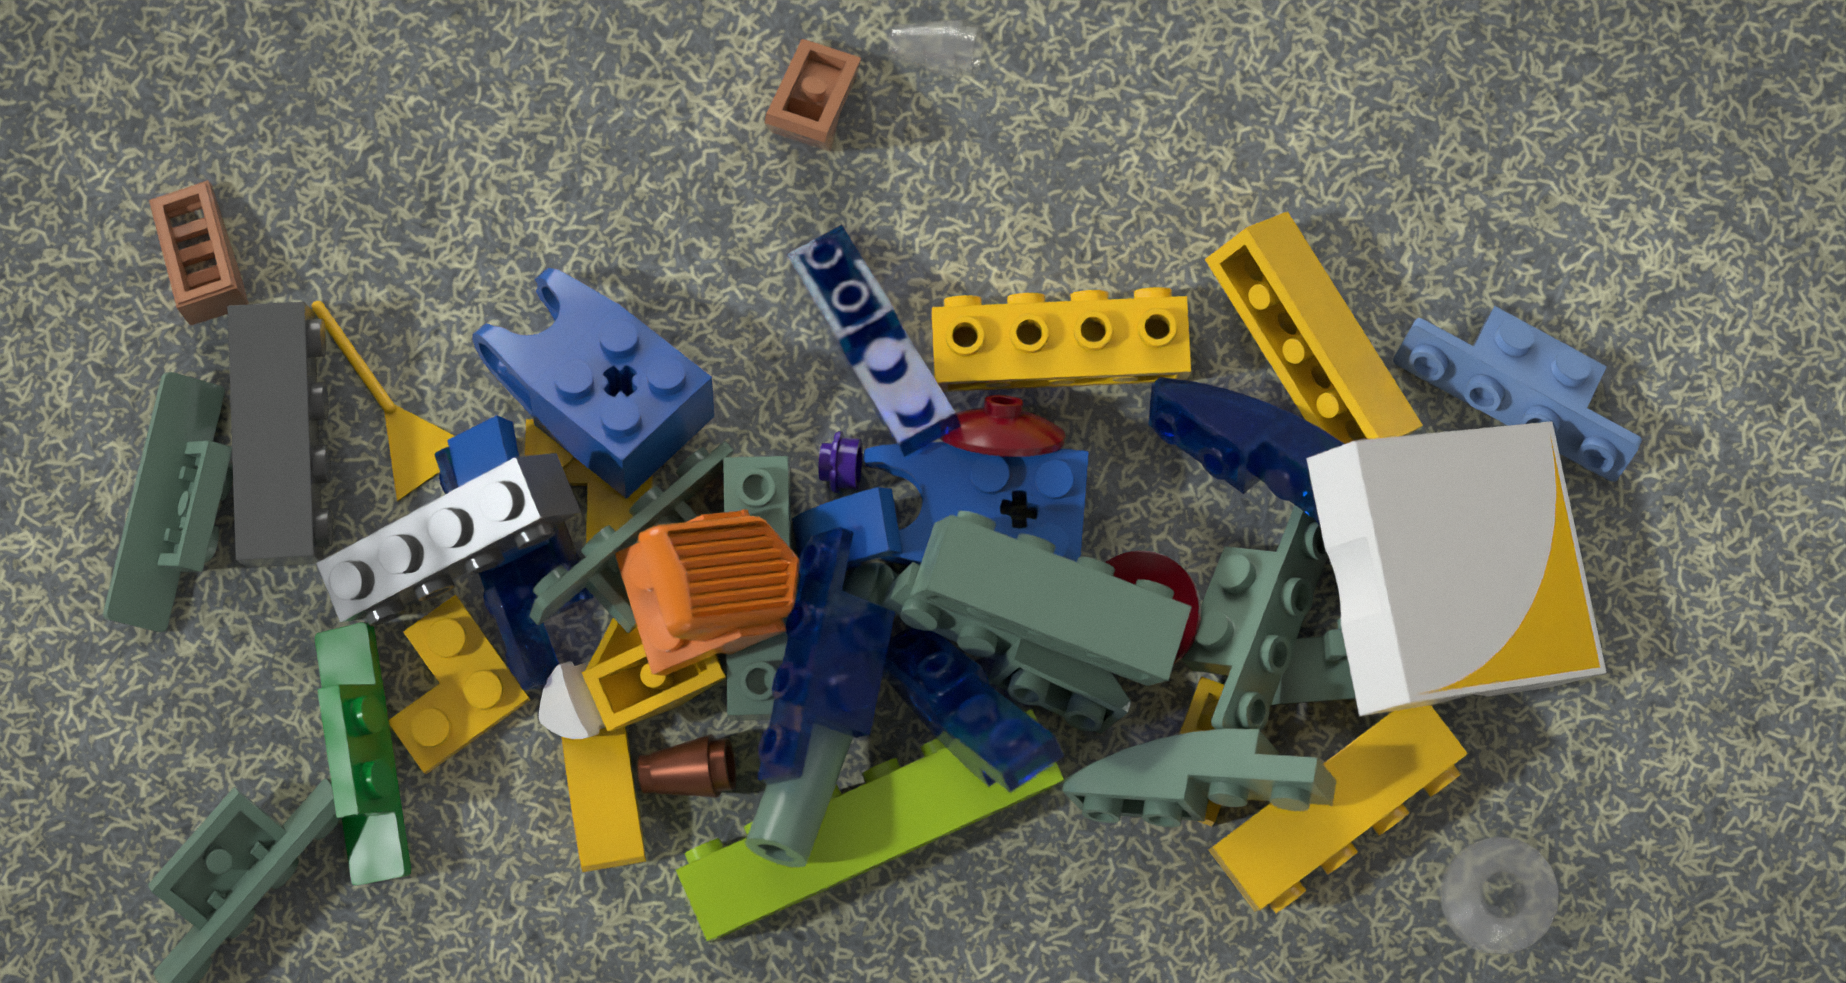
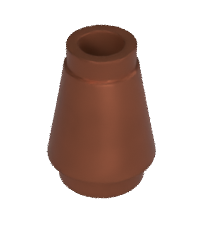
[638,734,736,798]

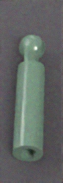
[745,562,898,867]

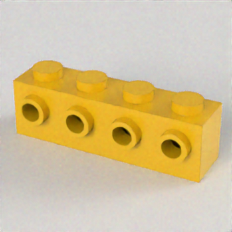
[1205,211,1423,452]
[931,287,1191,392]
[1208,705,1468,914]

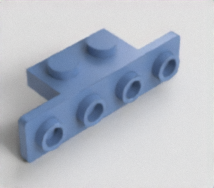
[1393,306,1642,482]

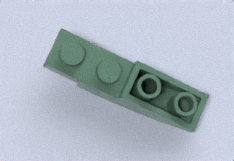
[881,562,1131,734]
[1062,729,1336,827]

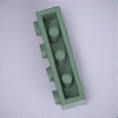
[910,511,1191,686]

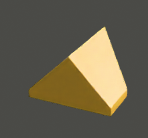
[581,618,727,732]

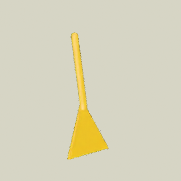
[312,301,454,502]

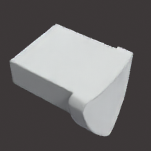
[539,661,605,739]

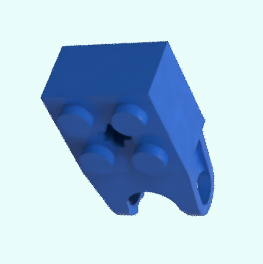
[472,268,715,499]
[863,441,1089,566]

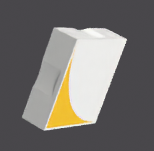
[1307,421,1606,716]

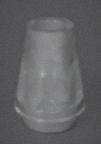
[888,18,983,81]

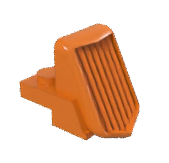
[615,509,800,676]

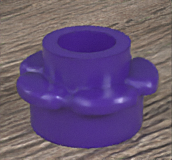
[818,431,863,494]

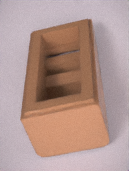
[149,180,249,325]

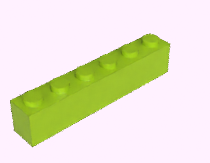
[676,705,1064,943]

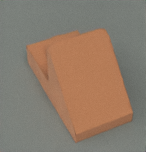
[764,39,861,151]

